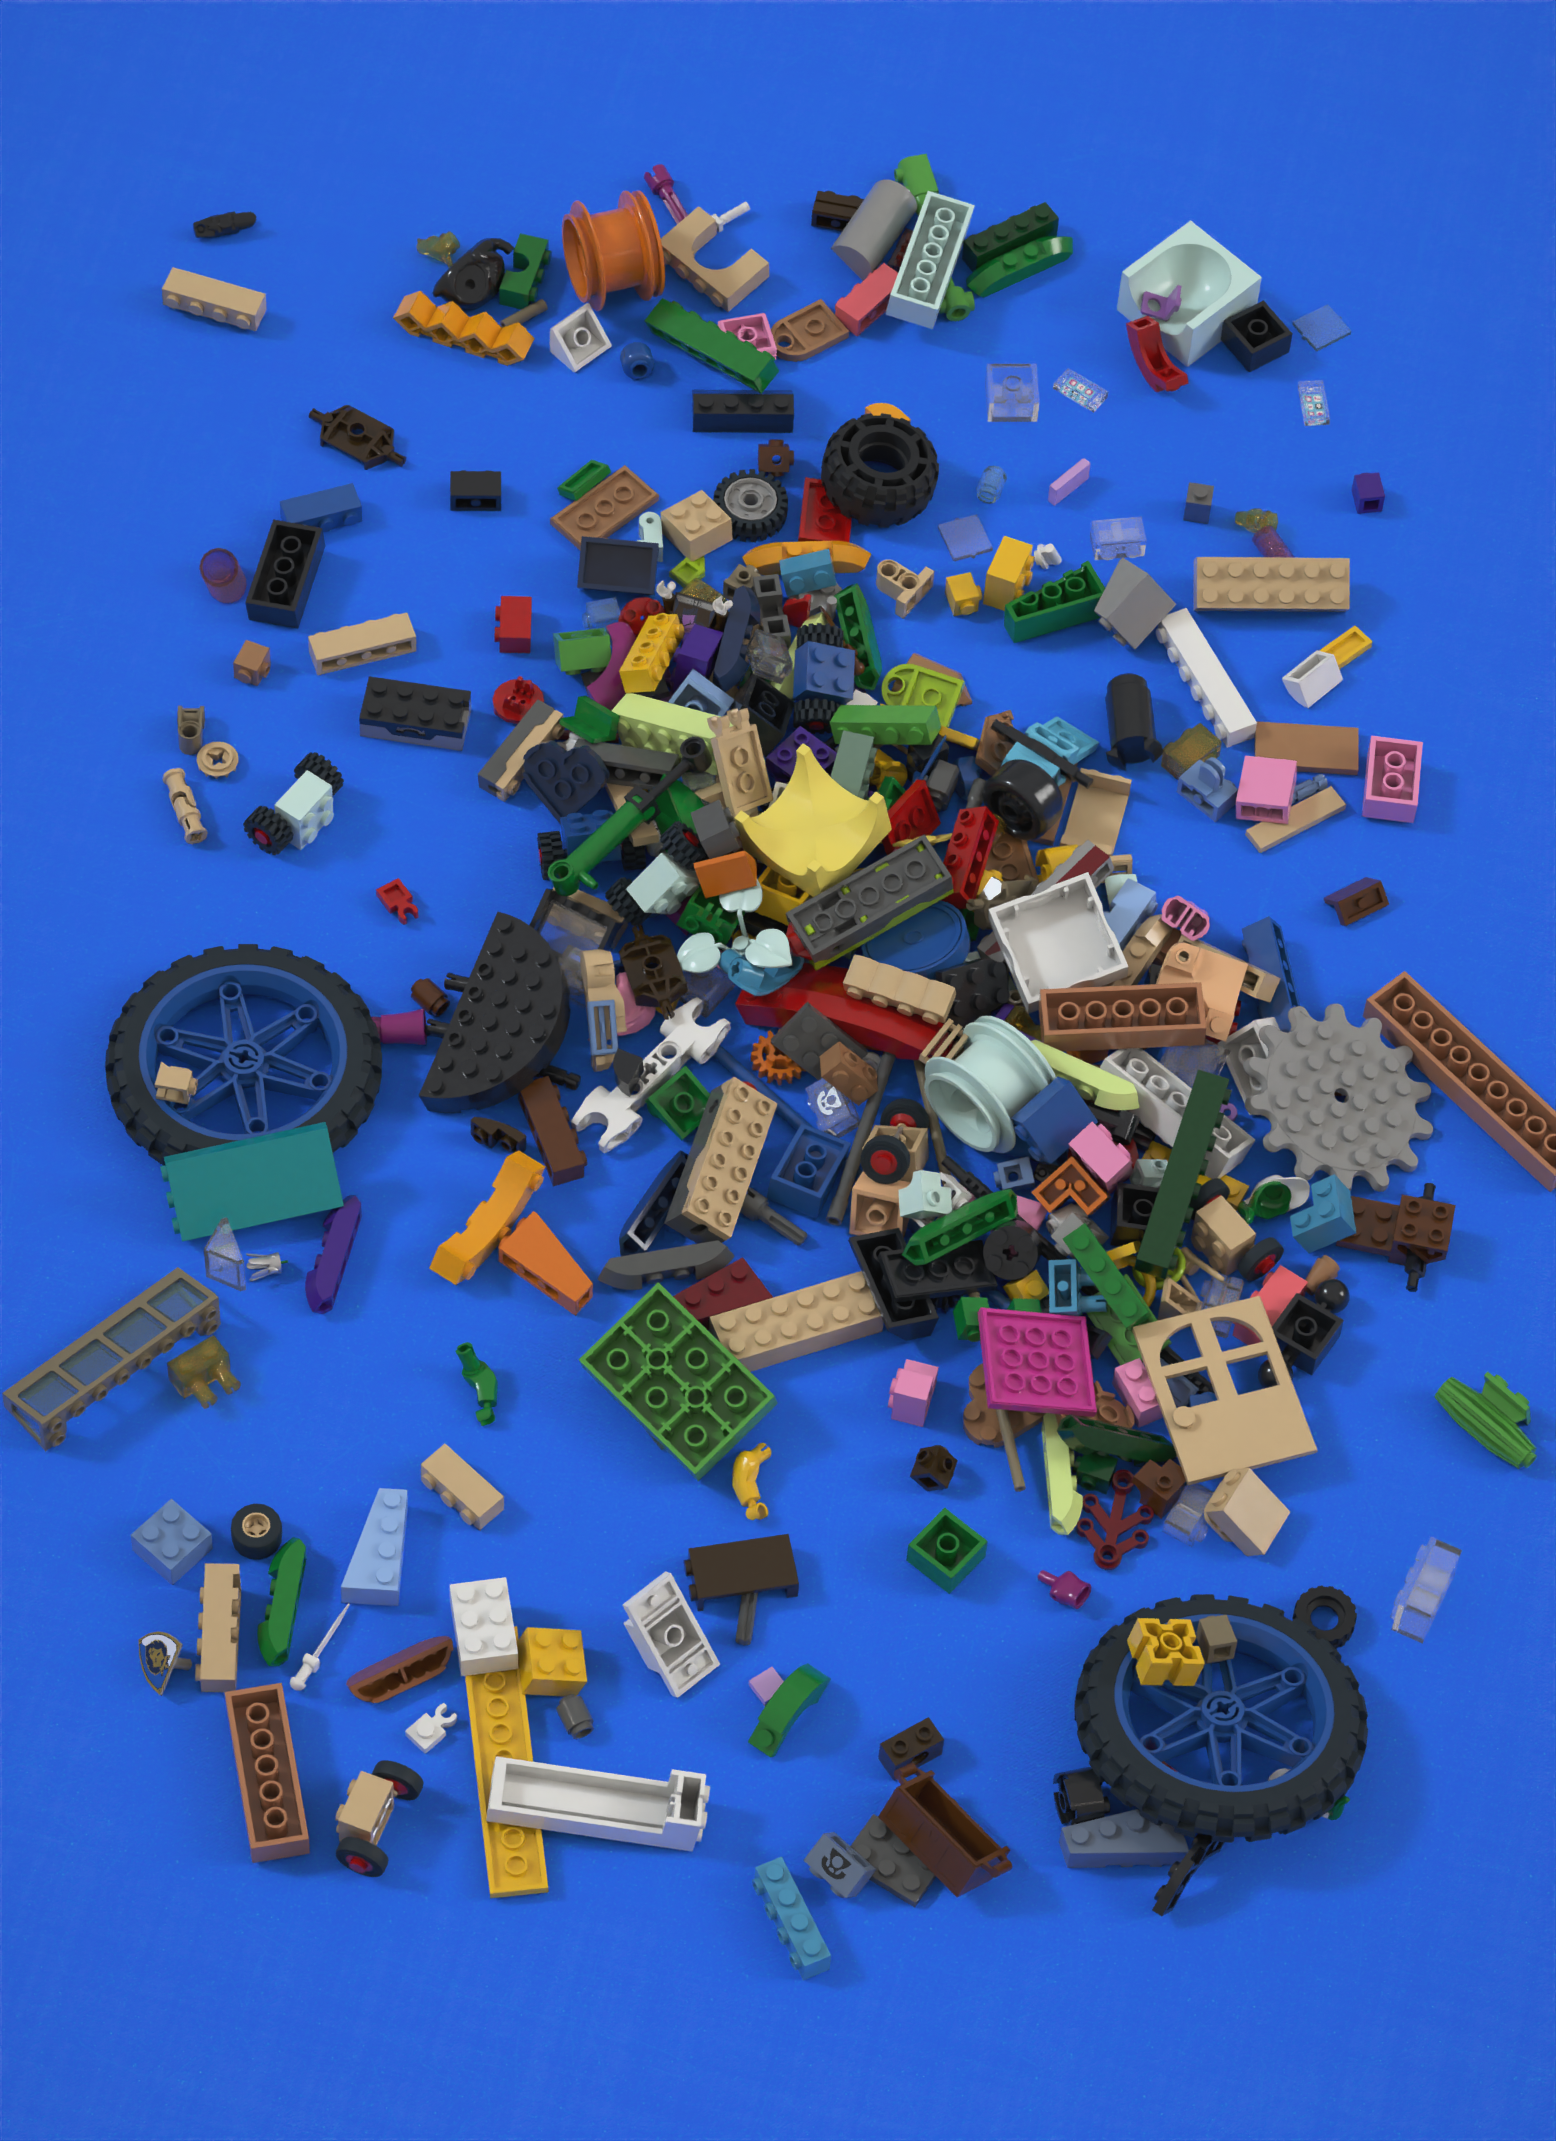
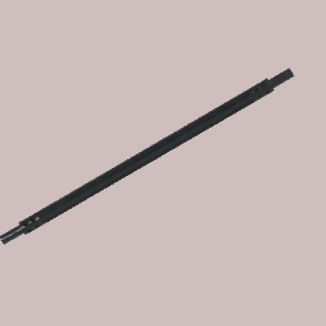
[941,1156,1215,1394]

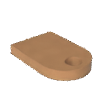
[771,299,849,362]

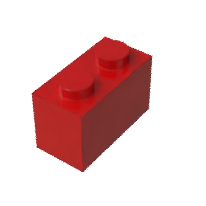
[495,596,532,653]

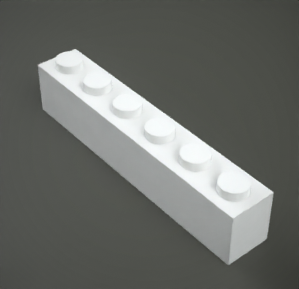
[1156,608,1257,748]

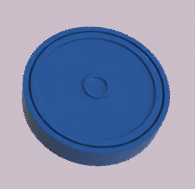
[862,900,971,981]

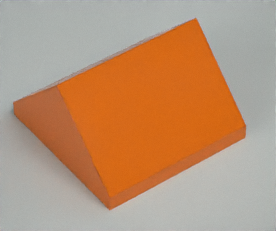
[693,851,757,898]

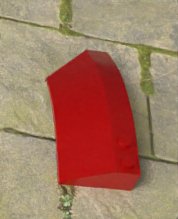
[735,963,954,1061]

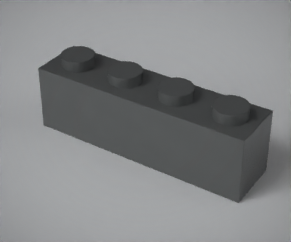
[573,739,679,790]

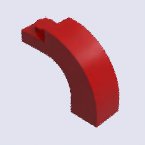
[1126,316,1189,392]

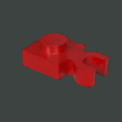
[376,878,418,925]

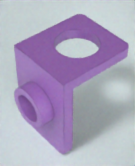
[1141,285,1181,321]

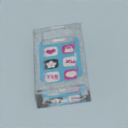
[1053,368,1109,413]
[1298,380,1330,426]

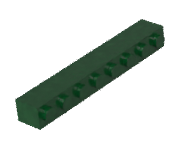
[1134,1069,1232,1279]

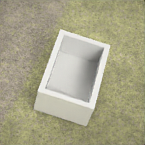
[449,1577,518,1676]

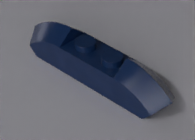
[712,585,760,692]
[619,1150,688,1256]

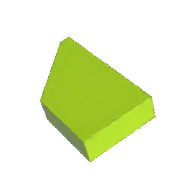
[669,556,705,591]

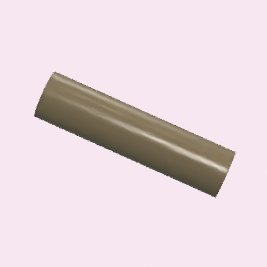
[500,299,548,328]

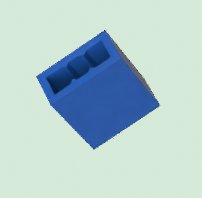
[1010,1077,1098,1164]

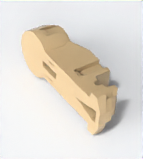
[580,949,627,1072]

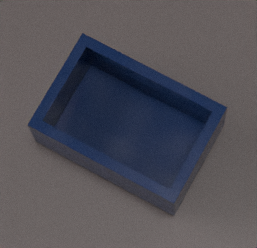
[577,536,659,596]

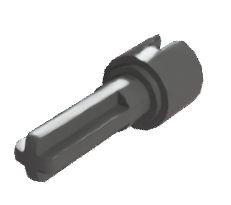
[740,1187,807,1245]

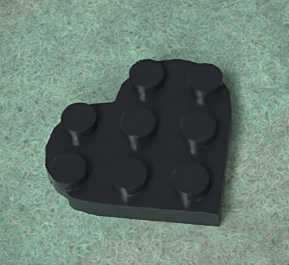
[935,958,1010,1042]

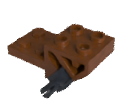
[1336,1183,1456,1292]

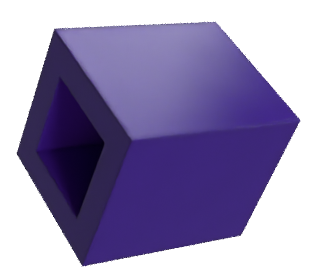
[1352,472,1385,514]

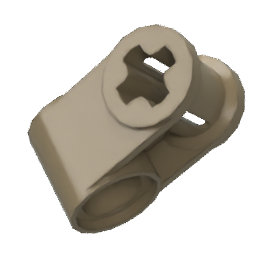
[177,705,205,755]

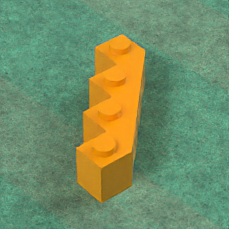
[393,291,535,366]

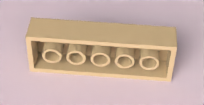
[1193,557,1350,612]
[709,1271,884,1372]

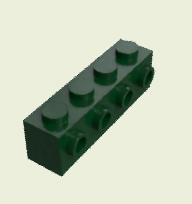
[962,202,1059,272]

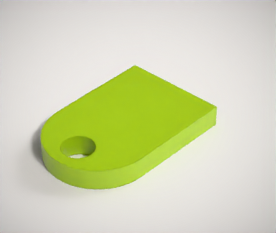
[882,664,965,728]

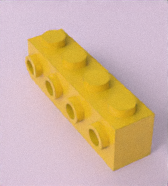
[619,613,685,693]

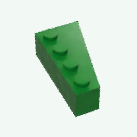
[1004,560,1105,643]

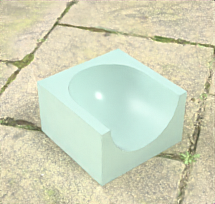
[1117,220,1262,367]

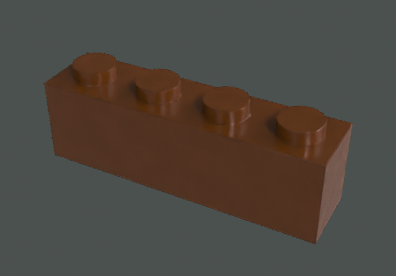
[518,1076,587,1186]

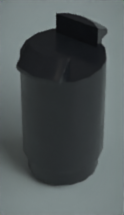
[1105,673,1163,771]

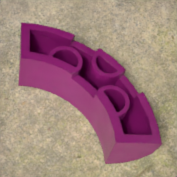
[587,622,637,711]

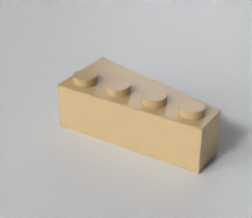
[195,1563,241,1692]

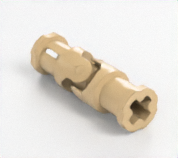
[162,768,208,844]

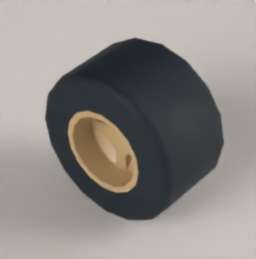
[231,1504,282,1560]

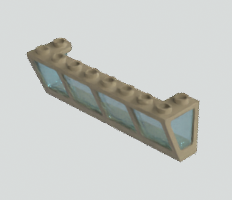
[2,1267,221,1451]

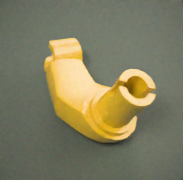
[732,1443,771,1520]

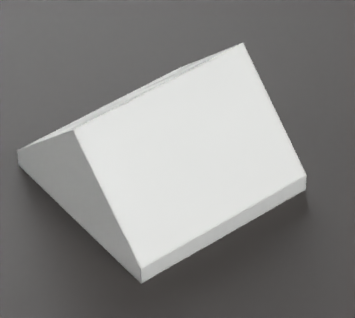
[550,303,612,372]

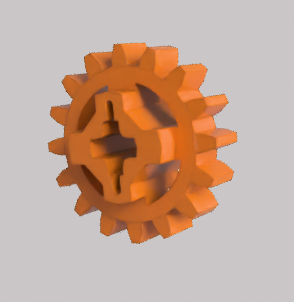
[751,1029,806,1085]

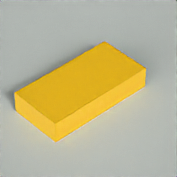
[1319,626,1373,669]

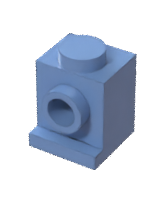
[993,1156,1035,1191]

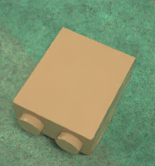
[1204,1468,1290,1556]

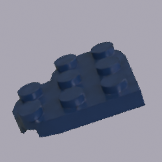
[523,740,609,825]

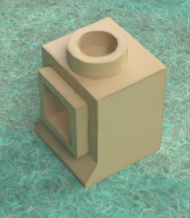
[155,1062,198,1104]

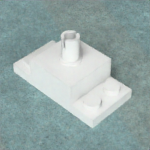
[622,1571,720,1698]

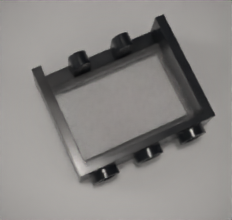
[530,889,624,982]

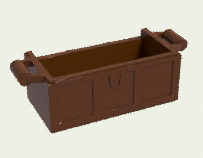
[878,1763,1012,1897]

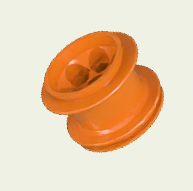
[562,190,665,311]

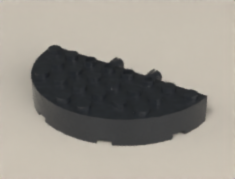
[419,912,571,1113]

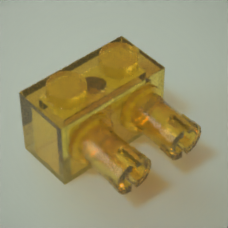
[167,1335,241,1409]

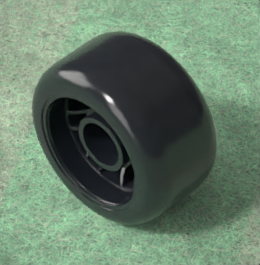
[982,759,1064,841]

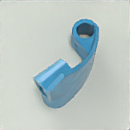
[718,949,804,996]

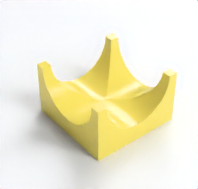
[734,744,892,897]

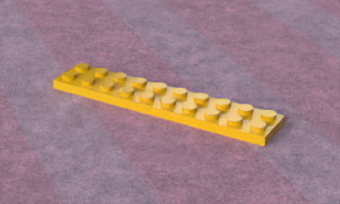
[465,1626,548,1898]

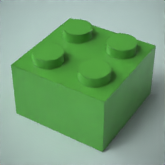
[553,628,612,675]

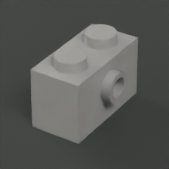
[1051,1212,1109,1260]

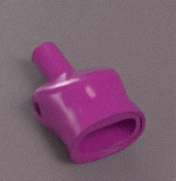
[1038,1570,1091,1609]

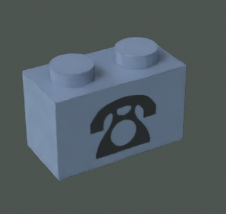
[804,1832,877,1898]

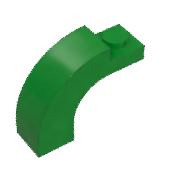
[748,1663,831,1757]

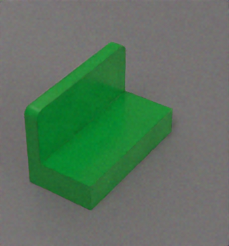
[559,696,620,743]

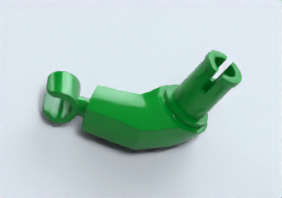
[455,1342,498,1426]

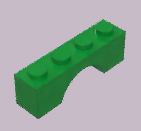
[1063,1223,1152,1331]

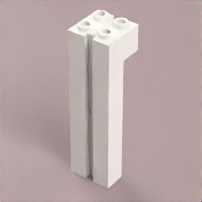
[486,1756,710,1852]

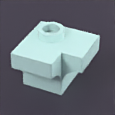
[898,1170,952,1220]

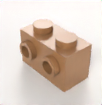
[820,1042,878,1106]

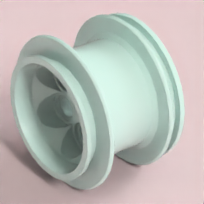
[924,1016,1056,1153]

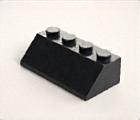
[692,390,794,433]
[848,1228,939,1341]

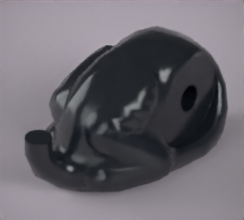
[432,238,514,310]

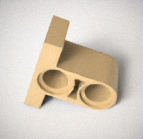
[876,559,934,619]

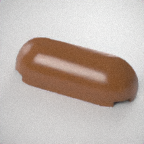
[346,1636,453,1703]

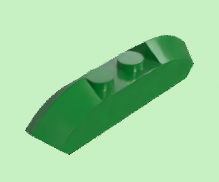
[966,236,1073,297]
[834,583,882,691]
[902,1189,1018,1265]
[257,1537,307,1666]

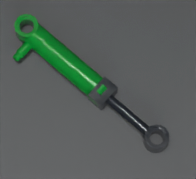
[548,737,712,896]

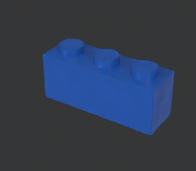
[280,483,362,532]

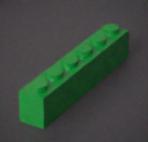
[644,298,779,394]

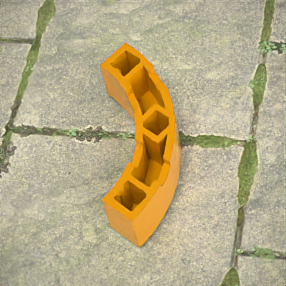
[429,1150,546,1285]

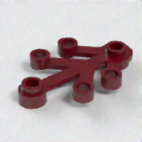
[1076,1470,1154,1570]

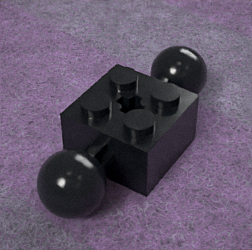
[1258,1279,1350,1389]

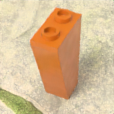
[498,1211,593,1316]

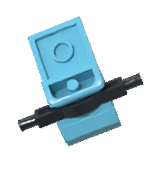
[991,716,1099,789]

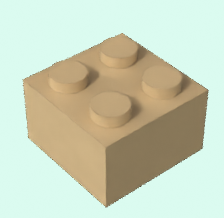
[661,490,733,561]

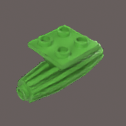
[1435,1372,1537,1469]

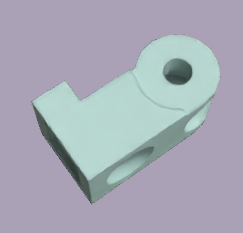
[637,512,663,562]

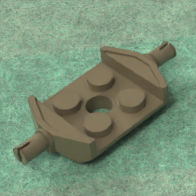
[966,874,1039,930]

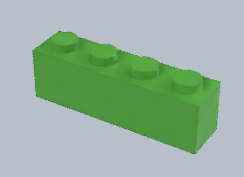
[830,705,941,745]

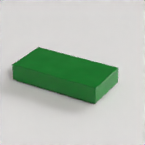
[557,459,611,501]

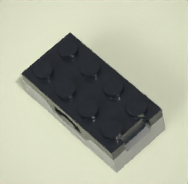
[359,676,471,751]

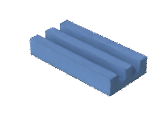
[586,1000,618,1056]

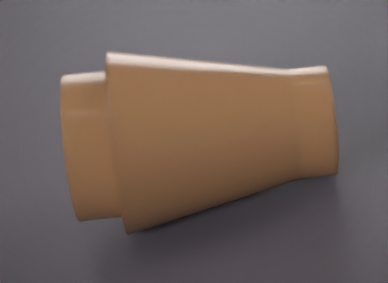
[1305,1255,1340,1296]

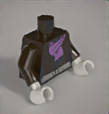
[656,580,733,648]

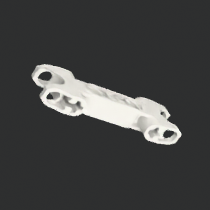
[571,997,731,1154]

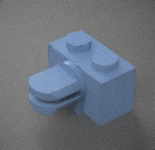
[1177,757,1238,822]

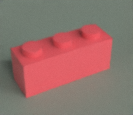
[835,263,898,336]
[1232,1265,1308,1345]

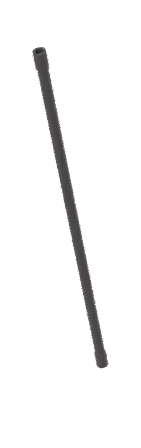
[826,778,987,1226]

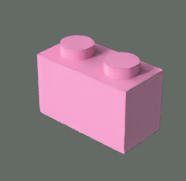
[1112,1358,1163,1428]

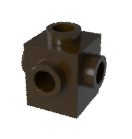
[910,1445,958,1492]

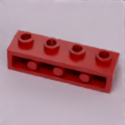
[941,806,999,909]

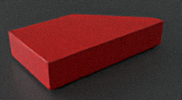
[783,594,812,628]

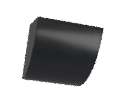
[613,1048,644,1097]

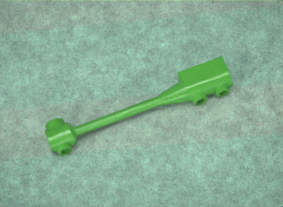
[894,154,975,321]

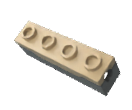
[478,699,565,802]

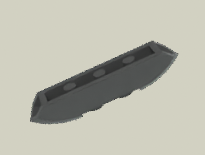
[598,1240,735,1290]

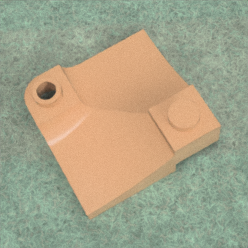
[1156,942,1248,1042]

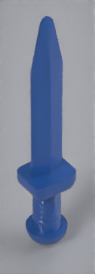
[906,735,946,791]

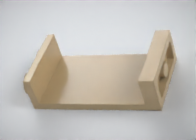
[1060,768,1132,856]

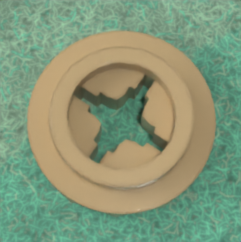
[197,742,239,780]

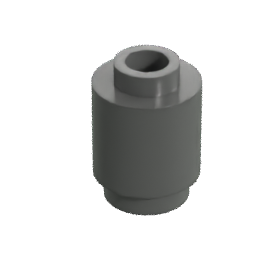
[556,1694,594,1739]

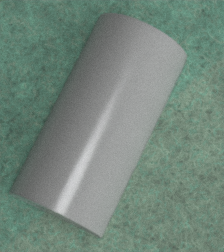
[831,179,917,281]

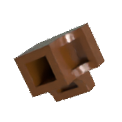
[1132,1459,1187,1519]

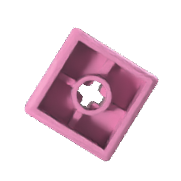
[718,313,777,360]

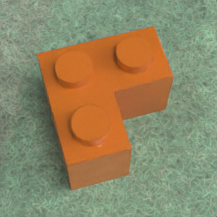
[1031,1156,1112,1215]

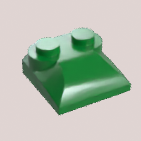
[645,1065,710,1141]

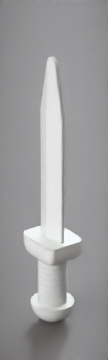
[290,1603,350,1691]

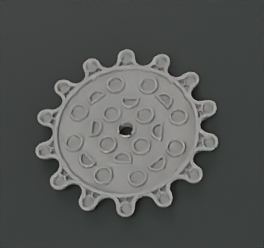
[1243,1003,1433,1192]

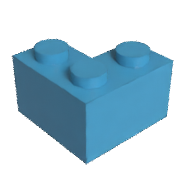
[1290,1174,1356,1253]

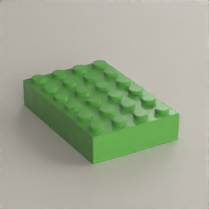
[579,1282,778,1481]

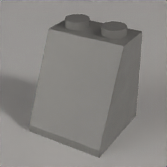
[1094,557,1176,649]

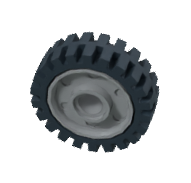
[713,469,788,542]

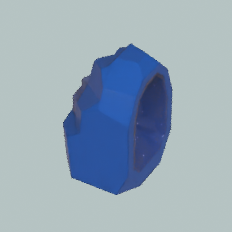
[953,756,982,800]

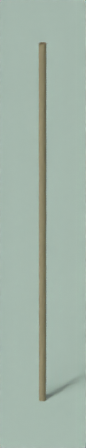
[913,1060,1026,1492]

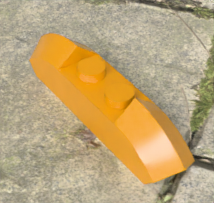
[742,541,871,575]

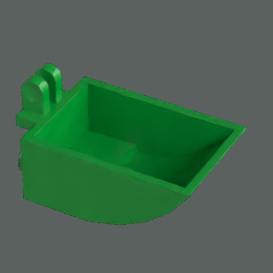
[654,773,704,853]
[676,885,746,951]

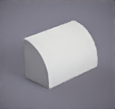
[1282,650,1343,708]

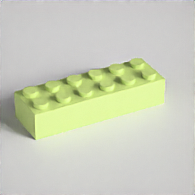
[612,693,766,776]

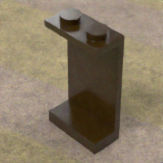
[683,1534,799,1611]

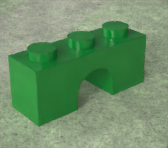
[499,233,552,309]
[953,1297,1042,1342]

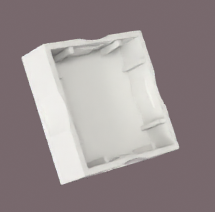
[988,872,1128,1014]

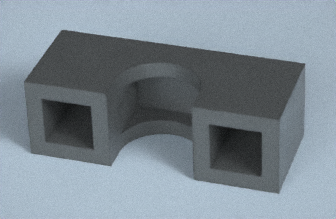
[753,574,791,657]

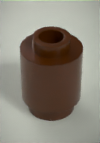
[411,978,450,1017]

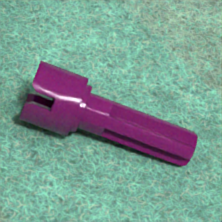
[644,164,688,224]

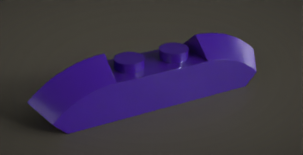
[305,1195,362,1314]

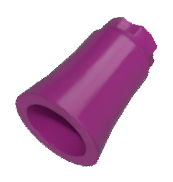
[371,1008,427,1046]

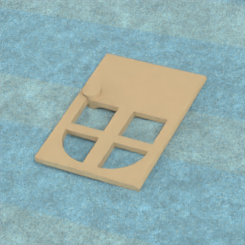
[1132,1296,1318,1485]

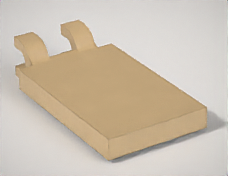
[707,708,773,815]

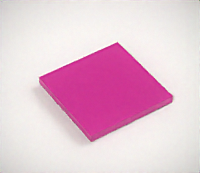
[978,1307,1097,1417]

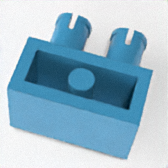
[1049,1259,1107,1316]

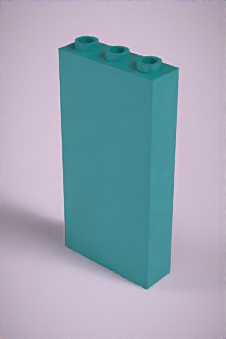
[160,1122,344,1242]

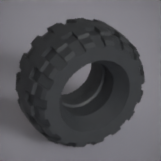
[821,413,939,528]

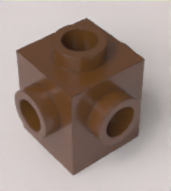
[758,439,794,476]

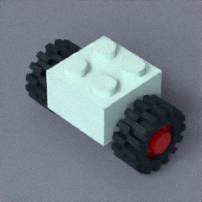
[243,752,344,855]
[605,821,708,927]

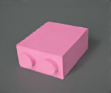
[1236,756,1297,824]

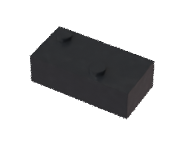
[245,520,326,629]

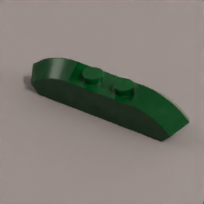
[1057,1414,1177,1467]

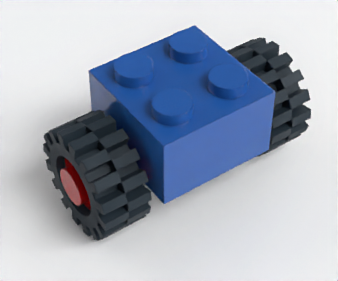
[793,623,855,734]
[537,810,646,880]

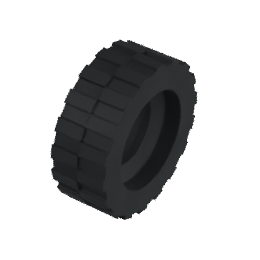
[1292,1585,1357,1649]

